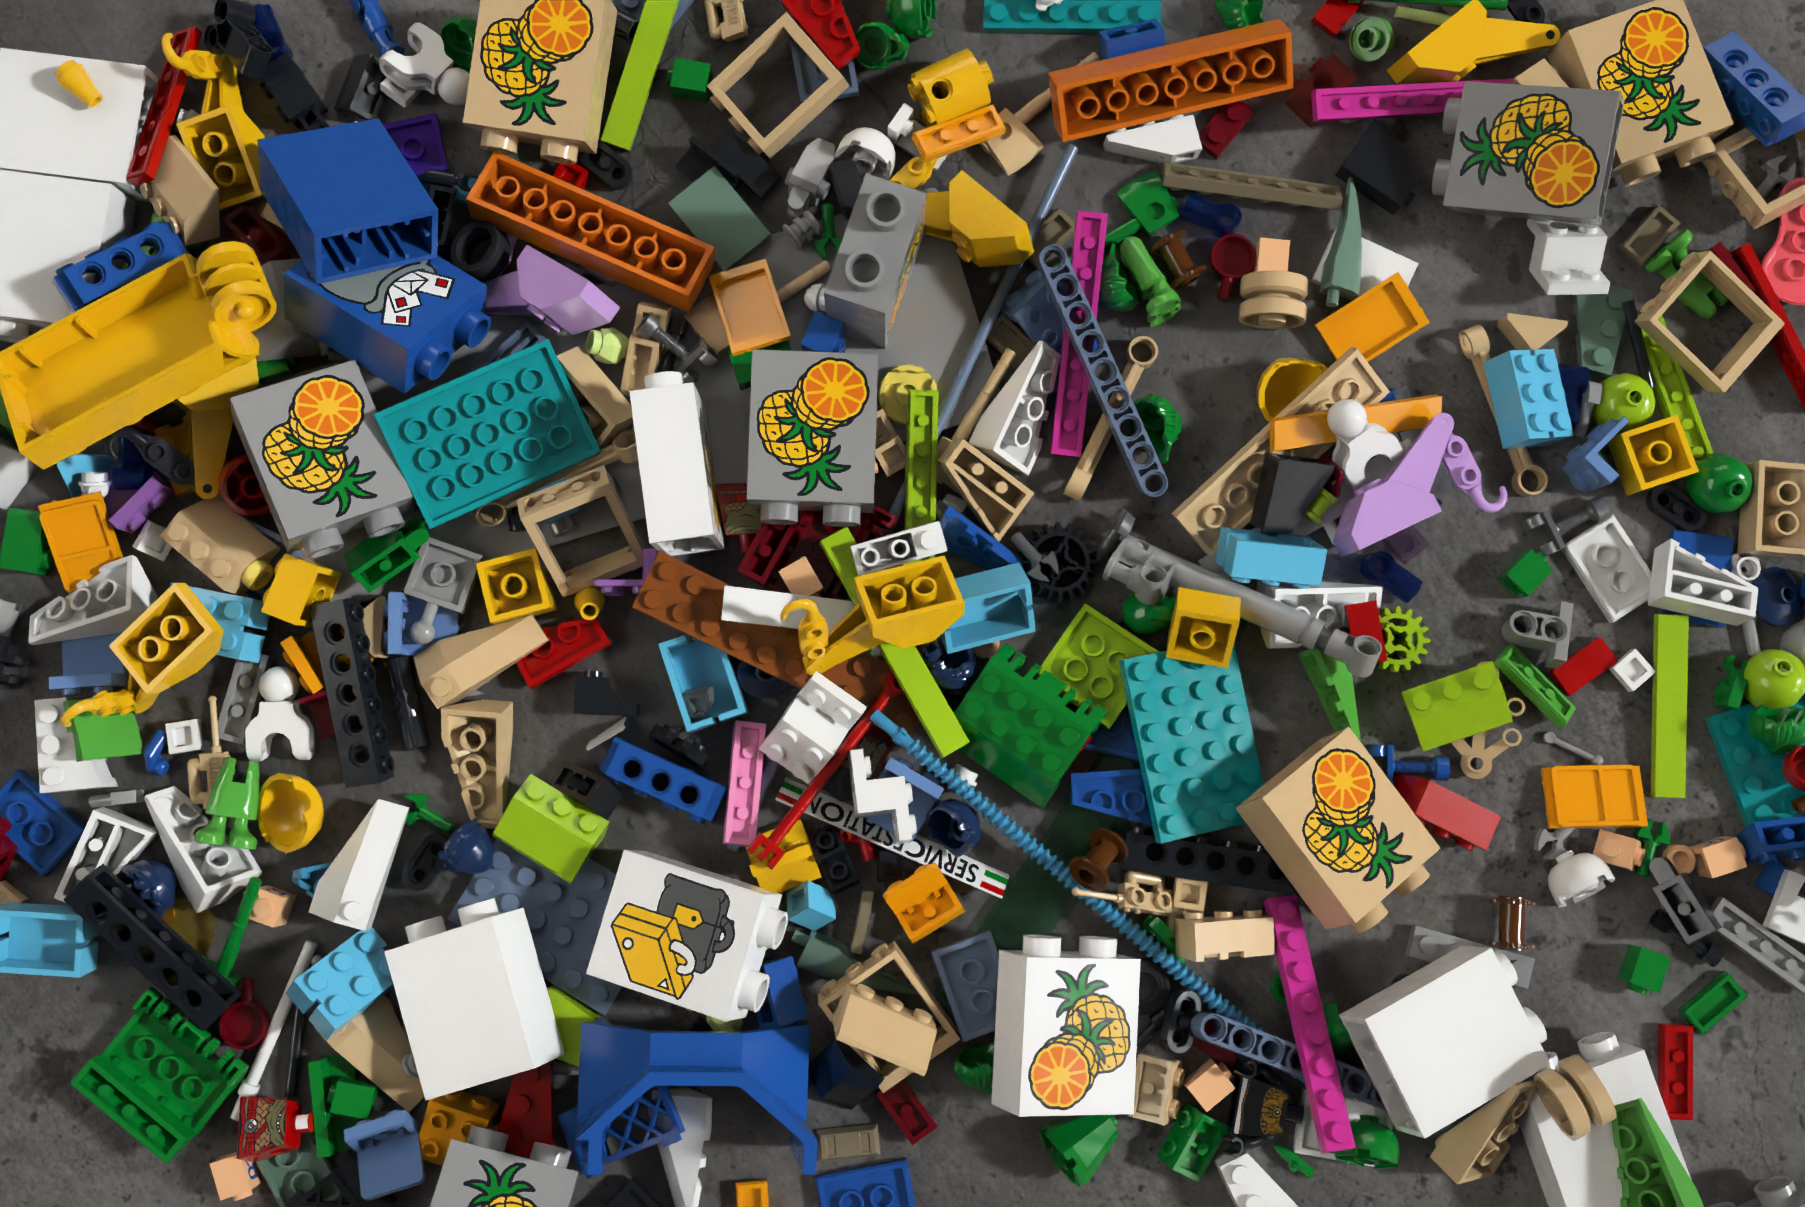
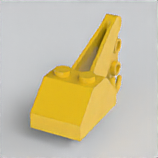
[161,32,265,212]
[889,156,1034,267]
[780,555,965,675]
[60,583,224,727]

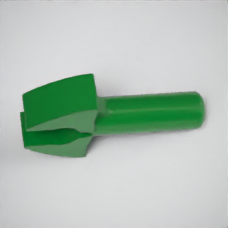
[813,204,843,261]
[404,794,455,834]
[1633,819,1670,877]
[1142,915,1186,964]

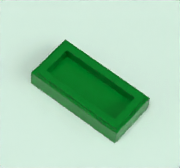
[1677,971,1748,1035]

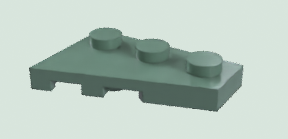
[1573,285,1633,378]

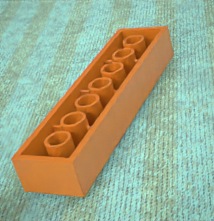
[1048,19,1293,142]
[466,151,715,313]

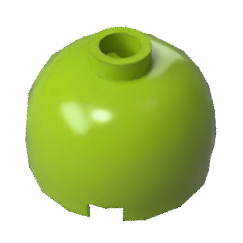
[1591,373,1656,434]
[1744,649,1805,709]

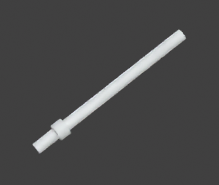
[230,940,318,1121]

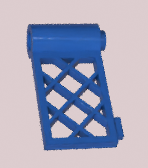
[556,1086,686,1179]

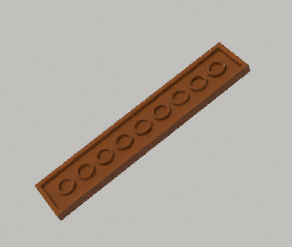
[631,551,919,737]

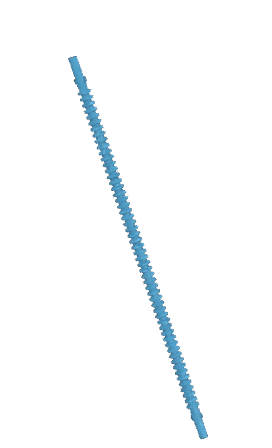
[869,709,1305,1084]

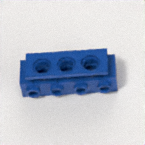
[1703,31,1805,147]
[53,222,189,313]
[599,737,728,824]

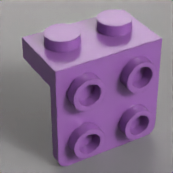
[103,451,174,534]
[594,549,658,596]

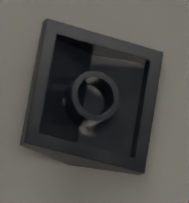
[808,1038,884,1110]

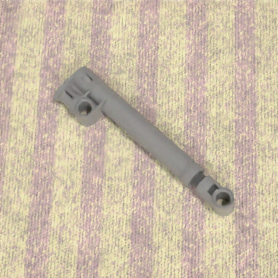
[1103,534,1382,677]

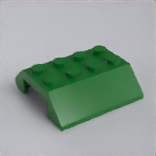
[954,643,1108,809]
[70,987,249,1164]

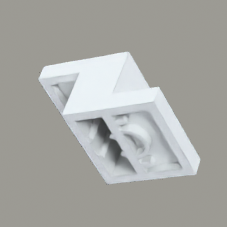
[1527,219,1610,295]
[758,671,867,784]
[848,749,917,844]

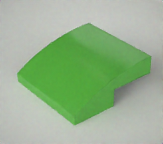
[63,700,143,762]

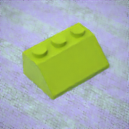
[1401,661,1513,752]
[492,774,609,884]

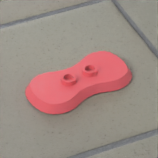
[1761,177,1805,305]

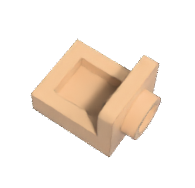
[1593,829,1645,872]

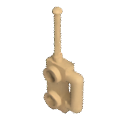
[704,0,748,42]
[187,696,230,809]
[1072,870,1173,917]

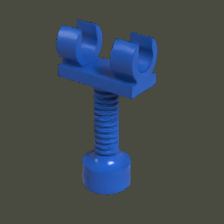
[1366,744,1450,784]

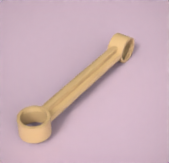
[1458,325,1548,497]
[1063,336,1158,502]
[473,429,638,527]

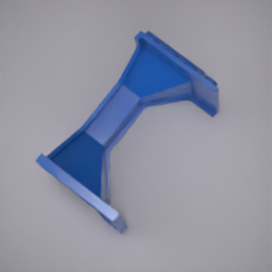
[575,1018,817,1175]

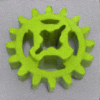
[1379,606,1431,673]

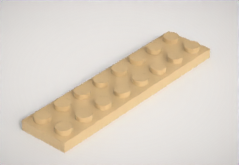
[1171,347,1389,558]

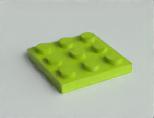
[1035,603,1159,730]

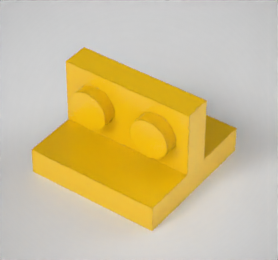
[745,819,822,893]

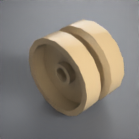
[1239,270,1308,329]
[1533,1054,1617,1141]

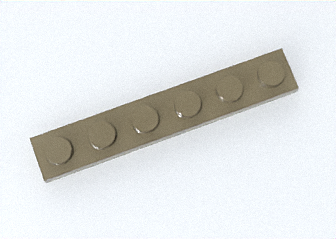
[1162,162,1343,211]

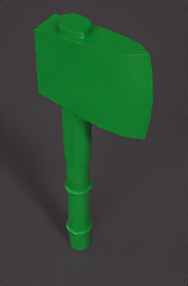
[1050,171,1180,268]
[202,877,262,1014]

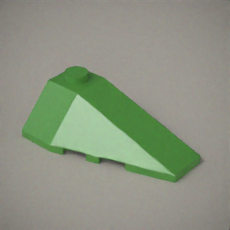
[1298,646,1361,742]
[1612,1098,1704,1207]

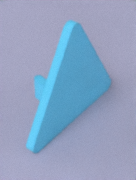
[56,454,121,497]

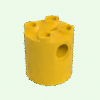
[907,48,994,128]

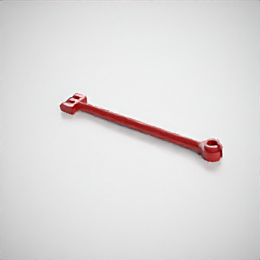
[747,671,904,870]

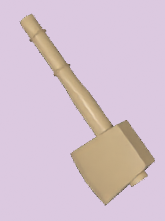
[980,52,1100,176]
[683,260,832,358]
[937,348,1017,495]

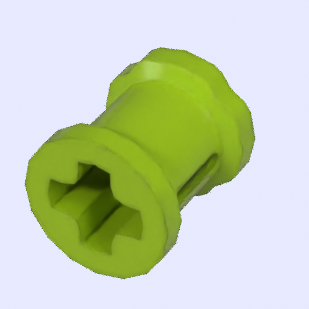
[1303,489,1338,526]

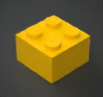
[1607,414,1699,496]
[476,548,557,625]
[261,553,342,628]
[1166,587,1241,669]

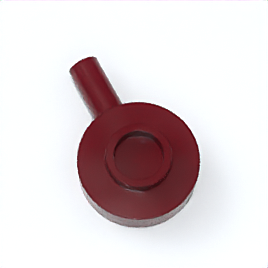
[1209,234,1256,302]
[219,977,270,1050]

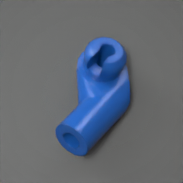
[143,728,169,776]

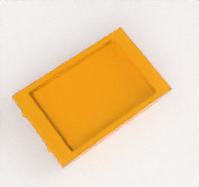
[708,258,792,357]
[1315,272,1430,362]
[38,491,124,594]
[1541,765,1648,829]

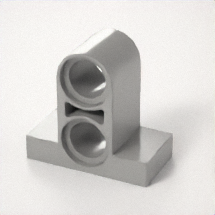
[1501,601,1574,669]

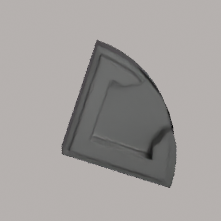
[682,685,714,721]

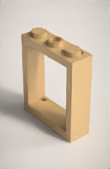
[707,12,849,159]
[1701,128,1805,230]
[1634,251,1785,393]
[516,465,644,597]
[818,941,960,1093]

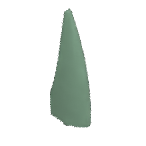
[1319,177,1362,307]
[790,929,918,994]

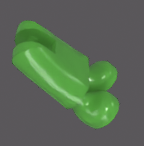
[1643,229,1729,320]
[1120,236,1181,327]
[194,757,260,849]

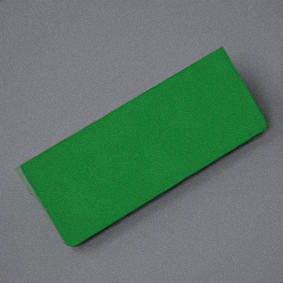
[308,1054,362,1158]

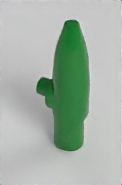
[1273,1143,1315,1179]

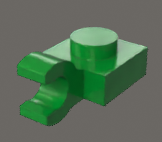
[1713,654,1749,710]

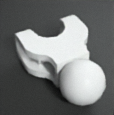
[379,22,470,106]
[1327,399,1404,490]
[245,666,316,762]

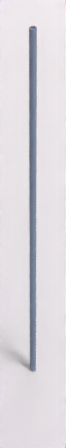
[726,144,1078,852]

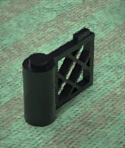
[284,1149,398,1207]

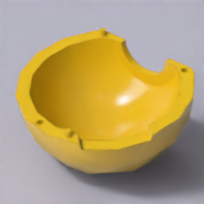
[1256,358,1328,422]
[257,773,324,854]

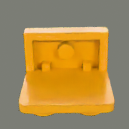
[280,626,374,694]
[883,863,966,944]
[418,1090,500,1166]

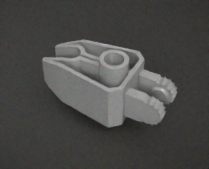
[785,138,835,220]

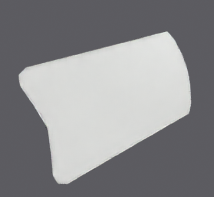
[586,717,626,751]

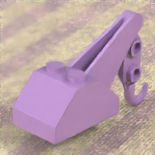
[482,233,620,335]
[1333,413,1507,557]

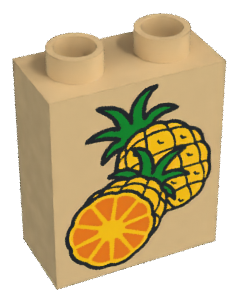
[463,0,617,165]
[1546,0,1734,187]
[1235,727,1441,933]

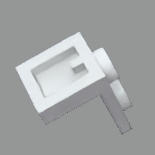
[887,103,948,170]

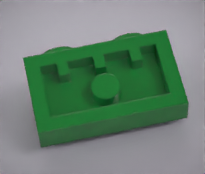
[1157,1102,1229,1183]

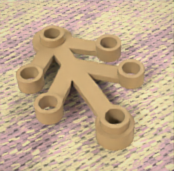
[1451,661,1525,779]

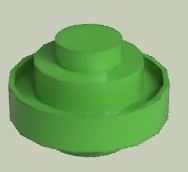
[1349,16,1395,62]

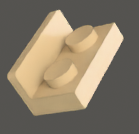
[1128,1053,1185,1125]

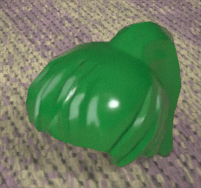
[1215,0,1264,30]
[440,16,477,70]
[855,22,910,70]
[1098,242,1138,312]
[1128,394,1182,464]
[1122,592,1176,635]
[1748,705,1805,755]
[953,1044,994,1094]

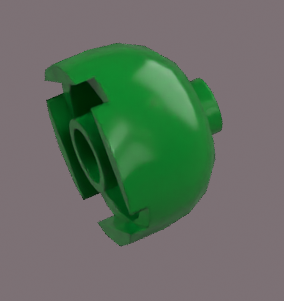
[886,0,937,38]
[1685,453,1754,514]
[1334,1115,1400,1169]

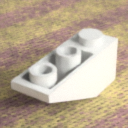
[1103,114,1202,164]
[850,521,948,576]

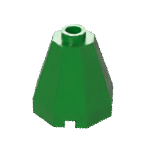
[1038,1115,1118,1188]

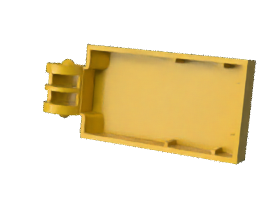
[0,241,277,470]

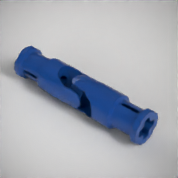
[348,0,405,58]

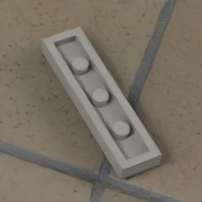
[1710,897,1805,995]
[1405,925,1535,989]

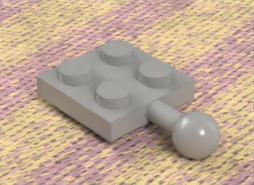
[403,537,485,645]

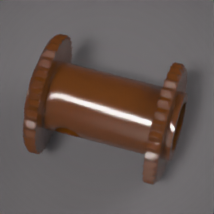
[1149,229,1207,290]
[1069,828,1128,891]
[1489,896,1535,951]

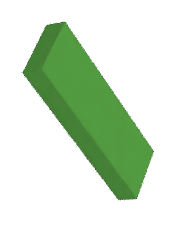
[1494,643,1576,729]

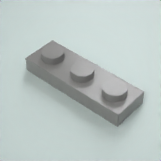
[218,653,273,745]

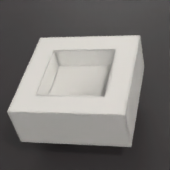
[380,77,422,108]
[133,520,172,561]
[1609,649,1656,692]
[165,719,204,754]

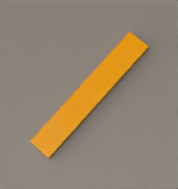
[1270,394,1442,451]

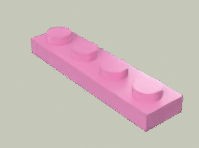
[723,720,766,847]

